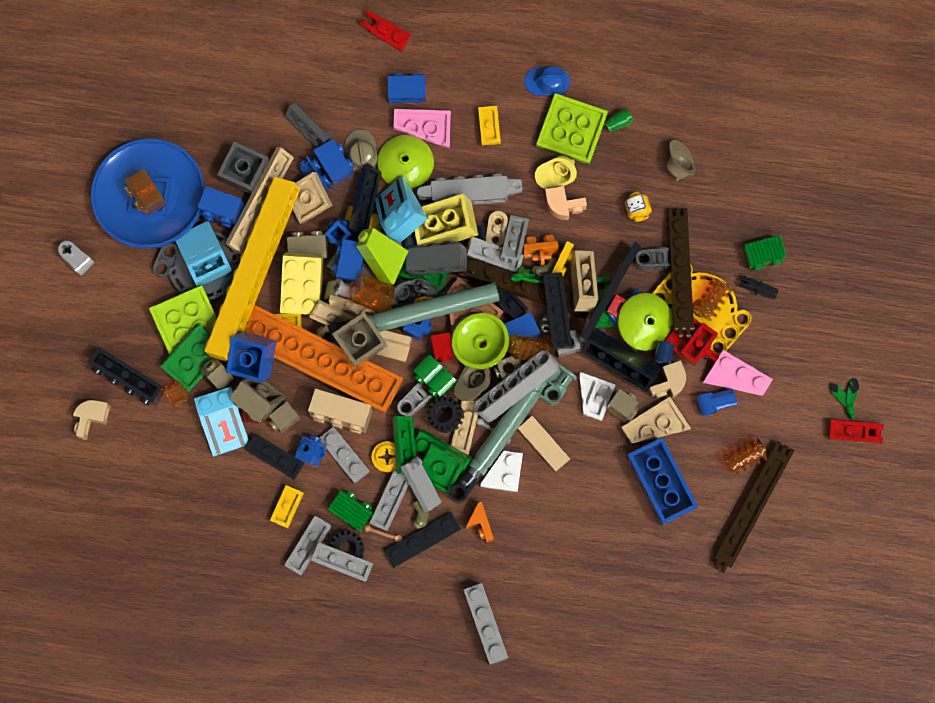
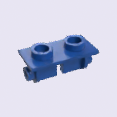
[300,156,332,190]

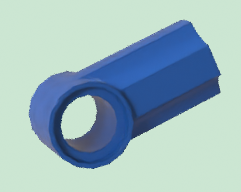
[696,389,737,416]

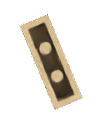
[570,250,598,312]

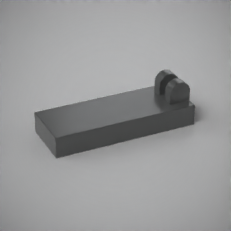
[285,103,332,148]

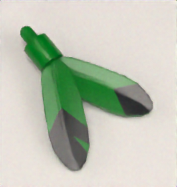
[511,265,544,283]
[830,379,859,420]

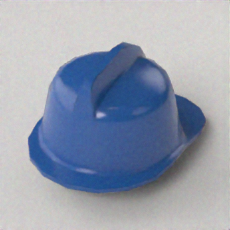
[525,66,570,96]

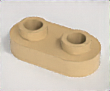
[486,211,508,247]

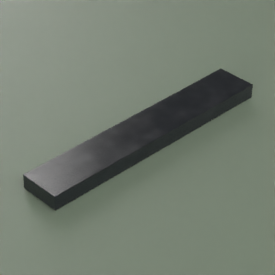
[578,242,641,345]

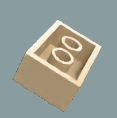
[308,389,373,434]

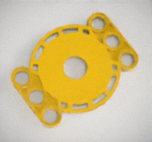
[652,265,751,355]

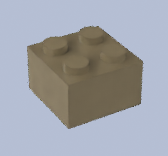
[332,312,388,368]
[230,379,286,423]

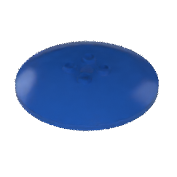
[91,139,205,249]

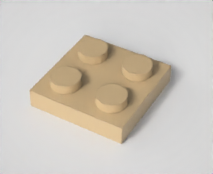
[293,172,333,224]

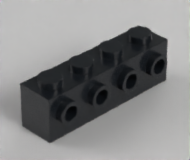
[581,328,662,392]
[88,346,166,406]

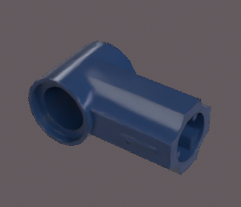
[654,341,675,365]

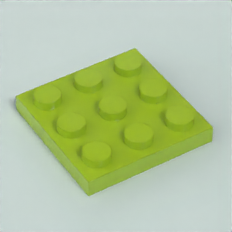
[536,93,608,165]
[149,285,217,355]

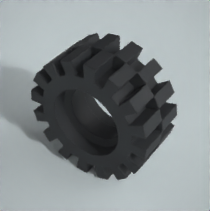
[427,396,464,433]
[329,530,365,559]

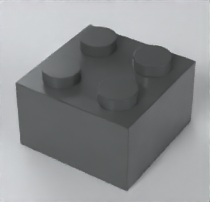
[217,142,269,195]

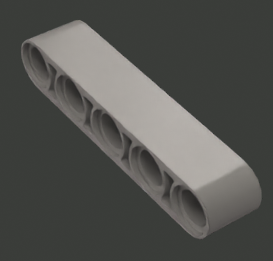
[474,350,559,422]

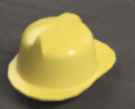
[535,156,577,189]

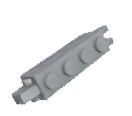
[417,174,522,205]

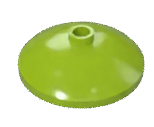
[377,135,434,190]
[617,293,673,351]
[452,313,509,369]

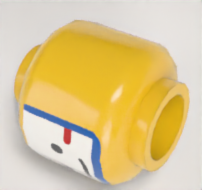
[625,192,652,222]

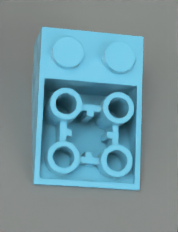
[176,221,232,287]

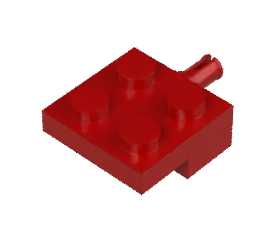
[665,318,720,367]

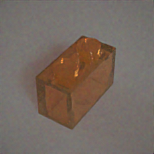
[124,169,167,216]
[349,273,395,312]

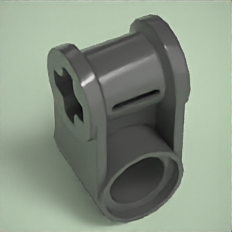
[634,247,671,270]

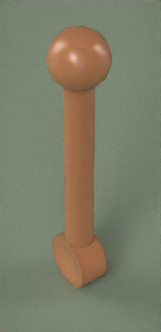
[363,524,402,543]

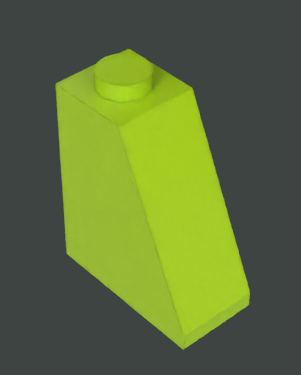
[356,228,408,286]

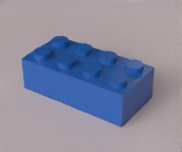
[626,437,698,527]

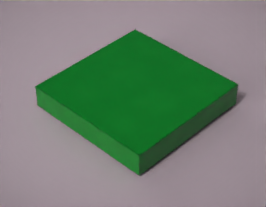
[422,442,466,494]

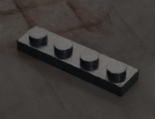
[347,164,382,237]
[543,272,572,350]
[384,512,461,568]

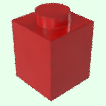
[431,332,454,363]

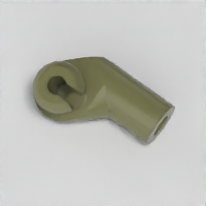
[532,257,558,277]
[538,313,550,332]
[413,500,429,529]

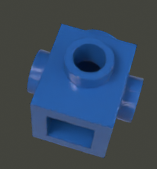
[325,218,353,246]
[403,319,433,341]
[295,435,327,466]

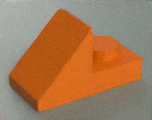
[466,502,494,543]

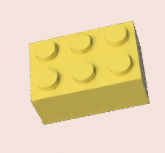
[415,193,478,247]
[280,252,323,315]

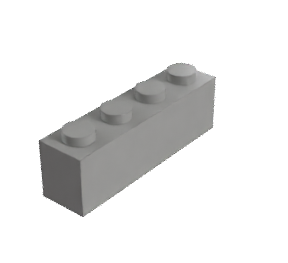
[464,583,508,665]

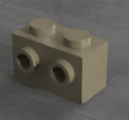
[287,231,328,258]
[606,389,639,423]

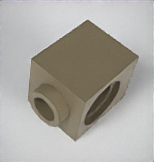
[494,354,522,381]
[200,358,234,390]
[269,402,300,433]

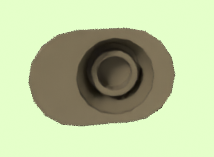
[345,130,377,173]
[666,140,697,181]
[454,366,490,401]

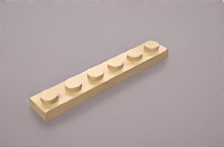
[225,147,294,254]

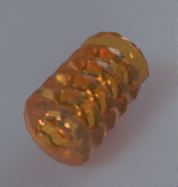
[694,278,733,321]
[508,335,550,361]
[723,438,767,475]

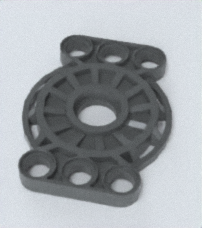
[153,231,240,301]

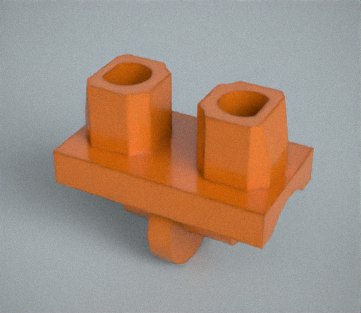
[524,235,558,266]

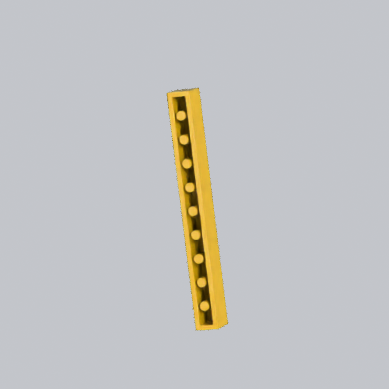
[205,177,300,362]

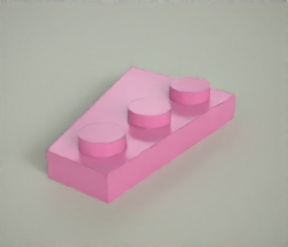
[394,109,451,149]
[703,349,773,396]

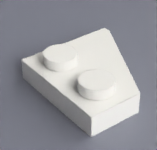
[580,372,615,421]
[481,451,523,492]

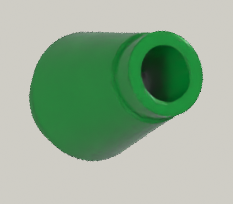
[605,108,634,132]

